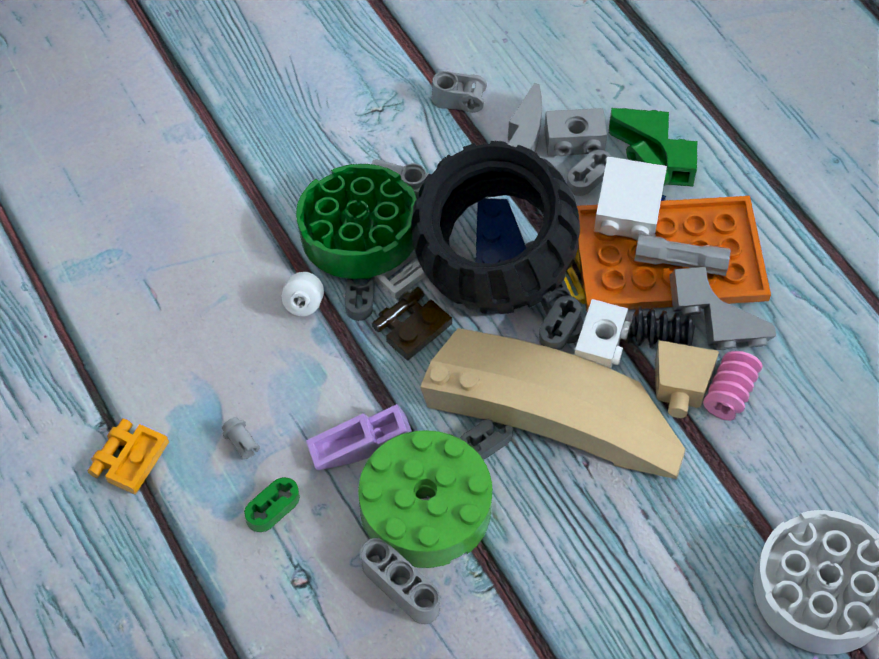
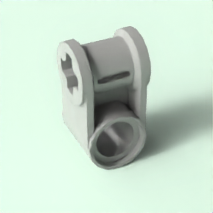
[431,71,487,113]

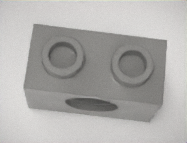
[544,108,607,156]

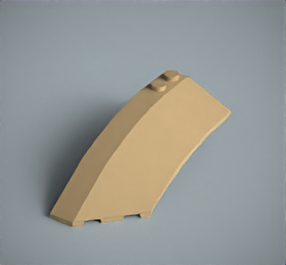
[420,328,685,479]

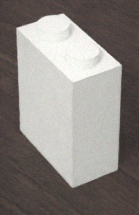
[594,157,667,240]

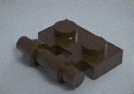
[372,287,452,361]

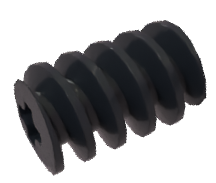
[628,306,695,349]

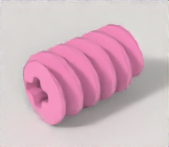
[703,351,763,421]

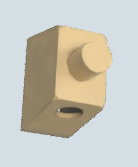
[655,340,719,418]

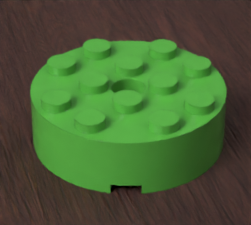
[358,430,493,568]

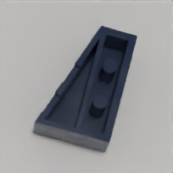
[475,198,527,264]

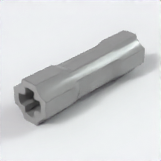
[634,234,731,276]

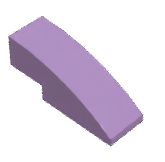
[306,404,412,470]

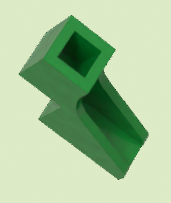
[609,108,698,187]

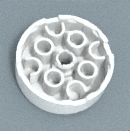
[753,510,879,654]

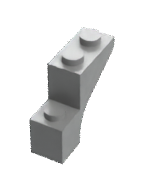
[669,267,776,350]

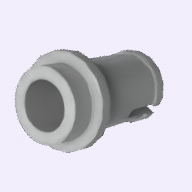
[222,417,260,459]

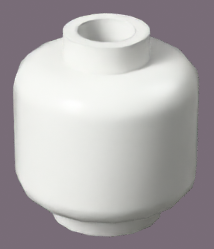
[281,272,324,317]

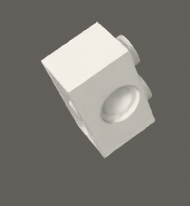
[574,299,631,369]

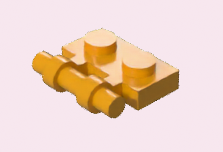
[87,419,169,495]

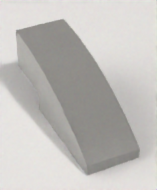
[508,82,542,152]

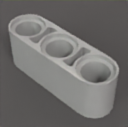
[360,538,440,624]

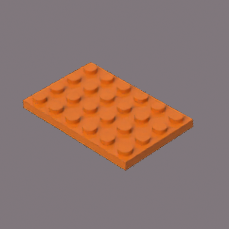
[577,196,771,312]

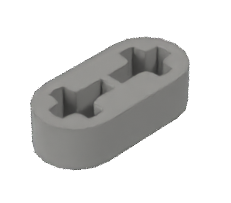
[567,150,612,196]

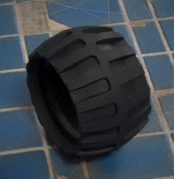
[411,141,580,314]

